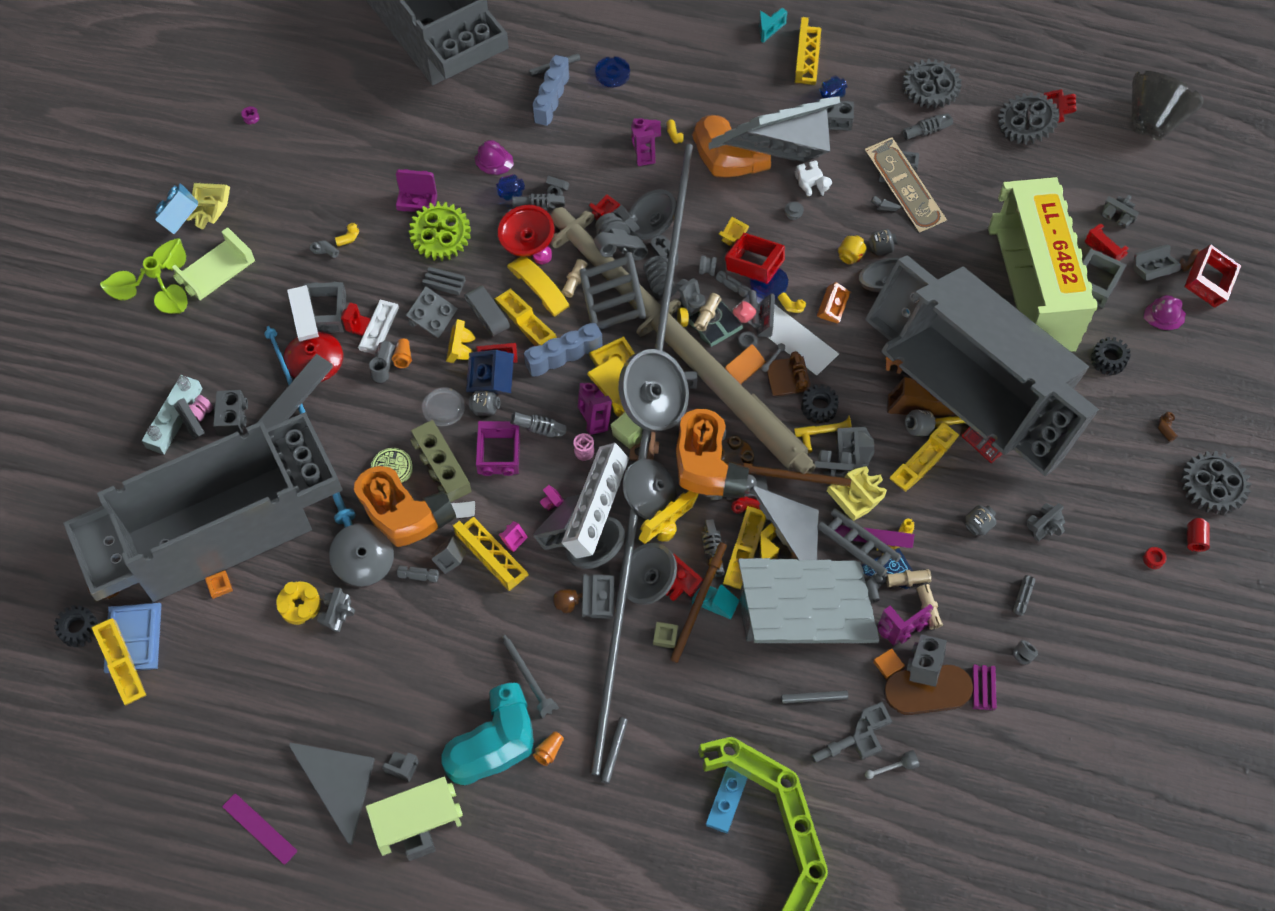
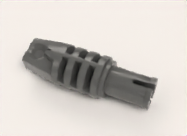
[903,113,953,140]
[513,194,565,210]
[510,411,566,437]
[701,519,725,577]

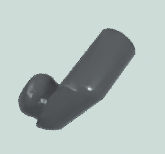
[866,573,887,603]

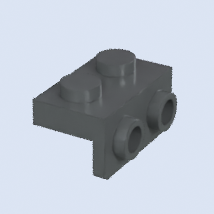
[1133,244,1181,281]

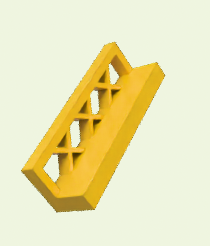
[795,17,821,85]
[453,517,528,591]

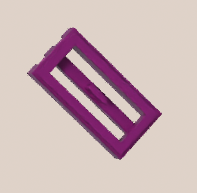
[972,664,997,710]

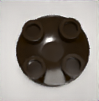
[721,436,754,465]

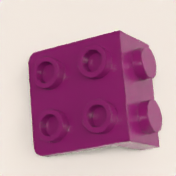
[396,169,438,212]
[877,604,933,646]

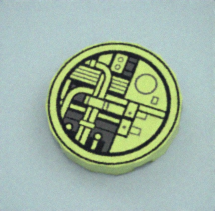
[371,448,413,483]

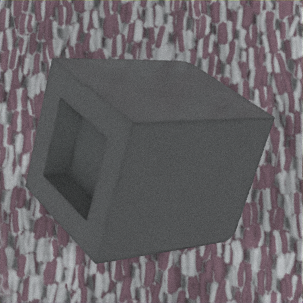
[431,537,466,574]
[382,752,419,782]
[403,830,436,861]

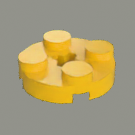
[276,581,321,624]

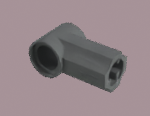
[369,341,396,383]

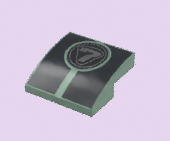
[688,301,743,347]

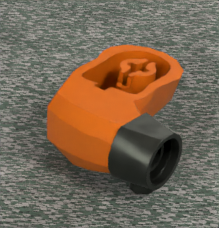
[676,409,749,498]
[354,466,456,547]

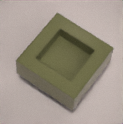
[653,622,678,648]

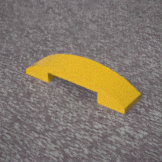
[507,256,569,317]
[890,422,959,492]

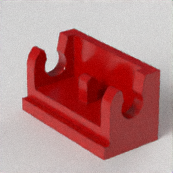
[1085,224,1129,261]

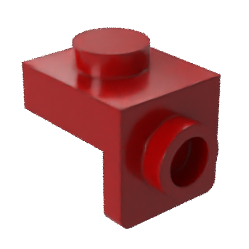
[589,194,620,220]
[341,302,370,336]

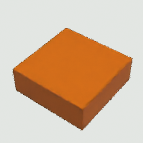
[205,570,233,599]
[873,649,905,679]

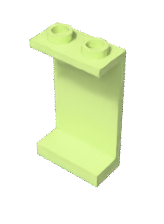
[172,227,255,300]
[366,776,463,855]

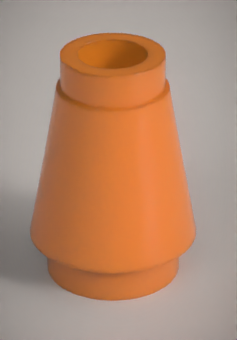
[392,338,412,368]
[533,731,564,766]

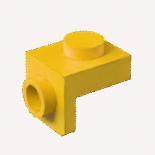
[719,217,749,246]

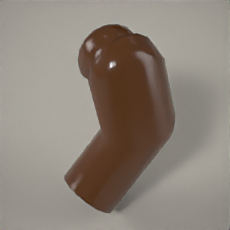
[1179,249,1200,272]
[1158,412,1178,442]

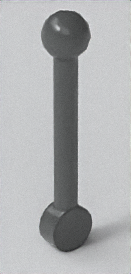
[761,343,785,372]

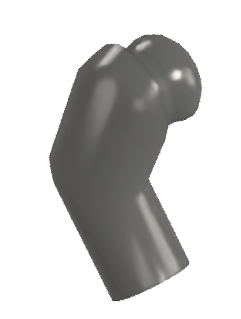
[310,241,339,258]

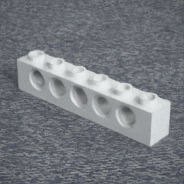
[561,443,629,558]

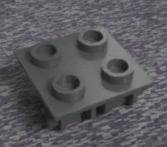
[406,287,458,338]

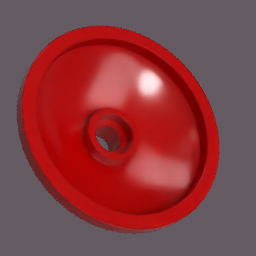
[498,205,555,256]
[283,331,343,382]

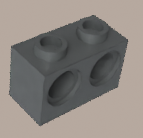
[817,100,854,131]
[214,390,248,436]
[907,634,947,687]

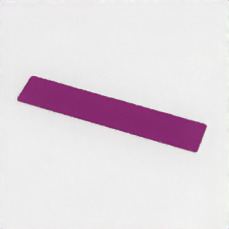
[835,525,915,548]
[223,794,297,865]

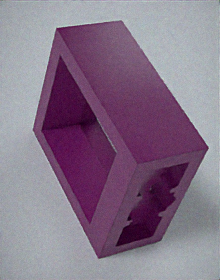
[476,421,520,476]

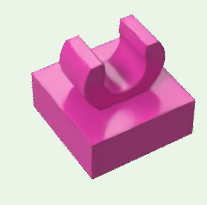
[540,485,564,511]
[499,521,528,552]

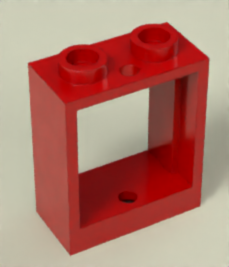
[725,232,785,284]
[1184,244,1241,308]

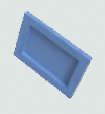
[104,603,161,673]

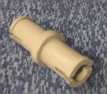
[561,259,588,298]
[694,293,721,331]
[886,569,931,588]
[916,584,943,630]

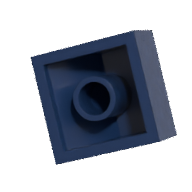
[466,350,514,394]

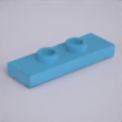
[706,766,748,834]

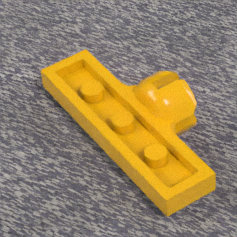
[639,491,698,544]

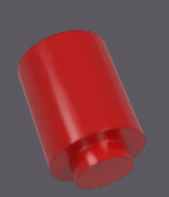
[1187,518,1210,552]

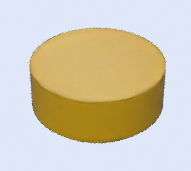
[677,308,689,327]

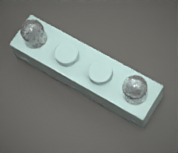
[142,375,202,454]

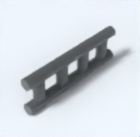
[818,509,901,576]

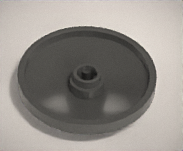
[618,349,689,432]

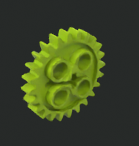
[409,201,471,261]

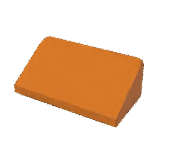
[817,282,851,324]
[725,344,766,384]

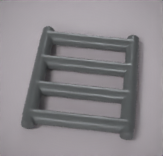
[579,252,646,330]

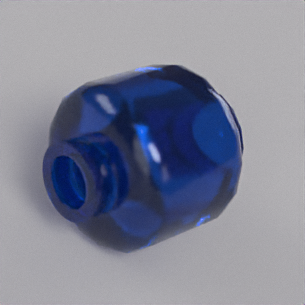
[819,75,848,99]
[496,174,525,201]

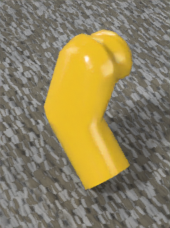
[666,119,684,144]
[335,223,359,247]
[778,293,806,313]

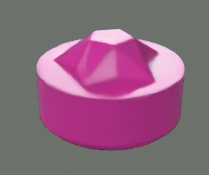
[533,246,552,264]

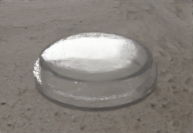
[422,387,465,426]

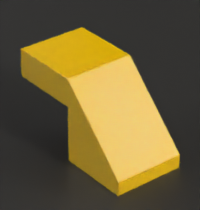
[759,523,779,560]

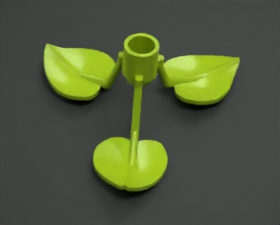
[100,238,188,314]

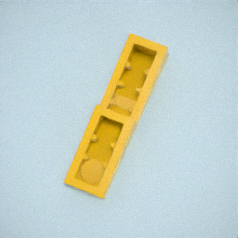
[495,289,557,346]
[723,506,767,590]
[92,618,147,706]

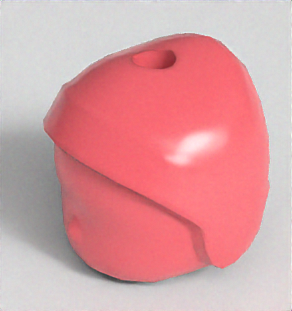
[733,301,756,323]

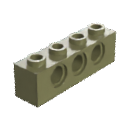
[410,420,472,502]

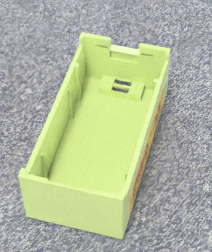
[988,177,1097,352]

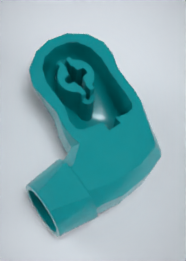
[442,683,534,785]

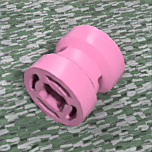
[189,395,214,423]
[574,433,594,461]

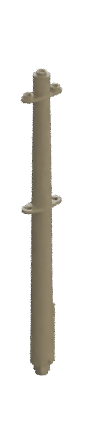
[551,207,816,474]

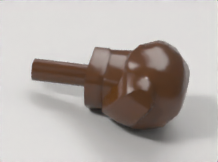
[553,589,582,613]

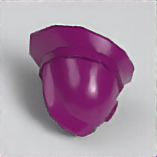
[475,140,514,175]
[1143,295,1186,330]

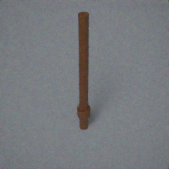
[727,463,851,487]
[670,542,727,663]

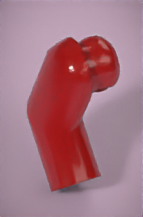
[731,496,761,514]

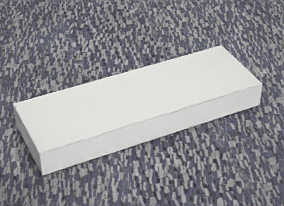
[287,285,319,341]
[358,300,399,354]

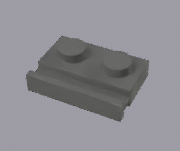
[582,574,614,619]

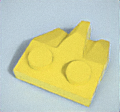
[187,183,230,229]
[827,466,887,521]

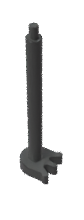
[502,635,559,719]

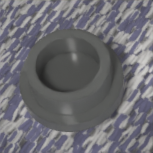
[785,202,804,220]

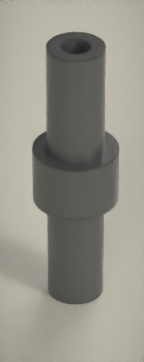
[748,290,760,327]
[811,735,855,763]

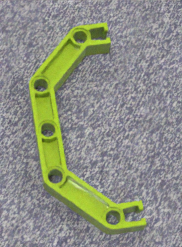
[698,737,828,911]

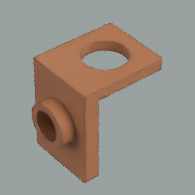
[629,432,659,461]

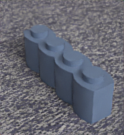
[533,55,569,126]
[524,323,603,376]

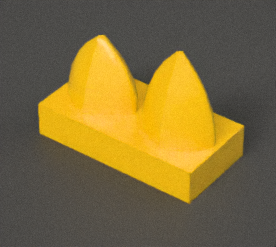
[446,319,476,364]

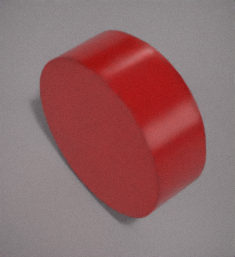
[1143,547,1167,569]

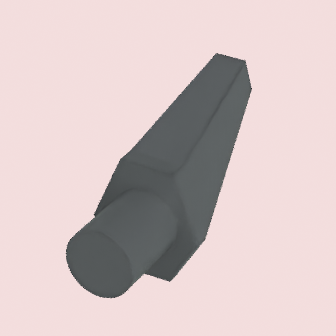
[870,196,901,211]

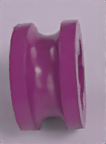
[241,106,259,124]

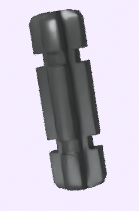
[716,270,750,298]
[397,565,439,582]
[1013,575,1035,616]

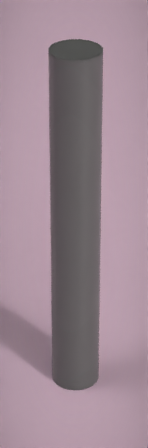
[529,53,581,77]
[781,690,848,704]
[601,717,628,784]

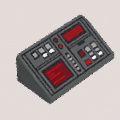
[757,294,775,337]

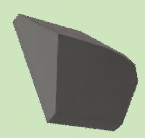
[836,427,874,468]

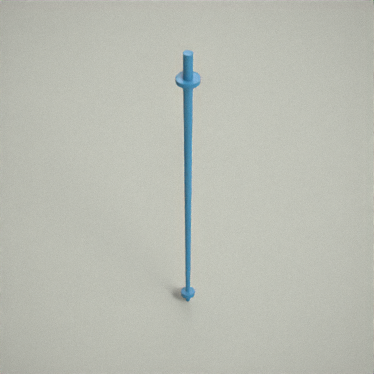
[264,326,356,528]

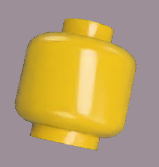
[838,235,866,264]

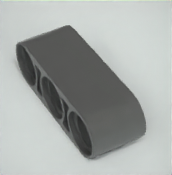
[464,285,510,337]

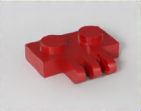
[1044,89,1076,123]
[665,553,704,601]

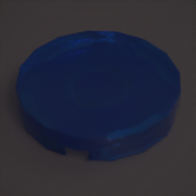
[595,56,630,88]
[750,268,789,299]

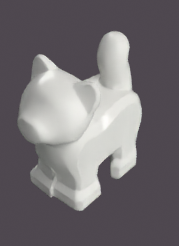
[795,161,832,196]

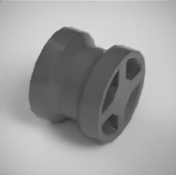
[699,255,717,276]

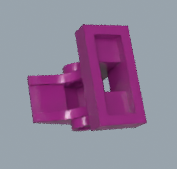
[631,118,661,166]
[577,383,612,435]

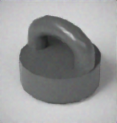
[1013,640,1038,665]

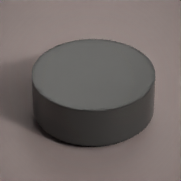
[738,332,758,351]

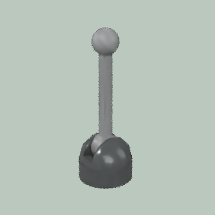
[865,750,920,779]

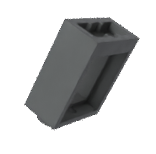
[1083,249,1126,309]
[304,281,346,333]

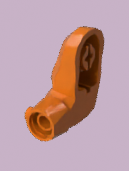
[692,115,771,178]

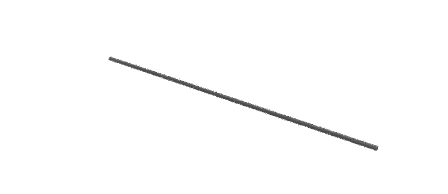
[591,144,693,776]

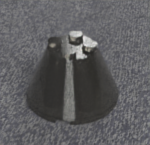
[1131,71,1204,141]

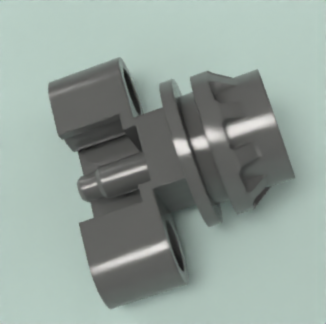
[594,213,648,260]

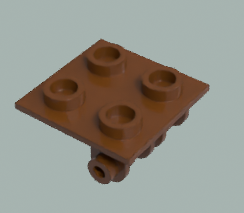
[765,351,811,397]

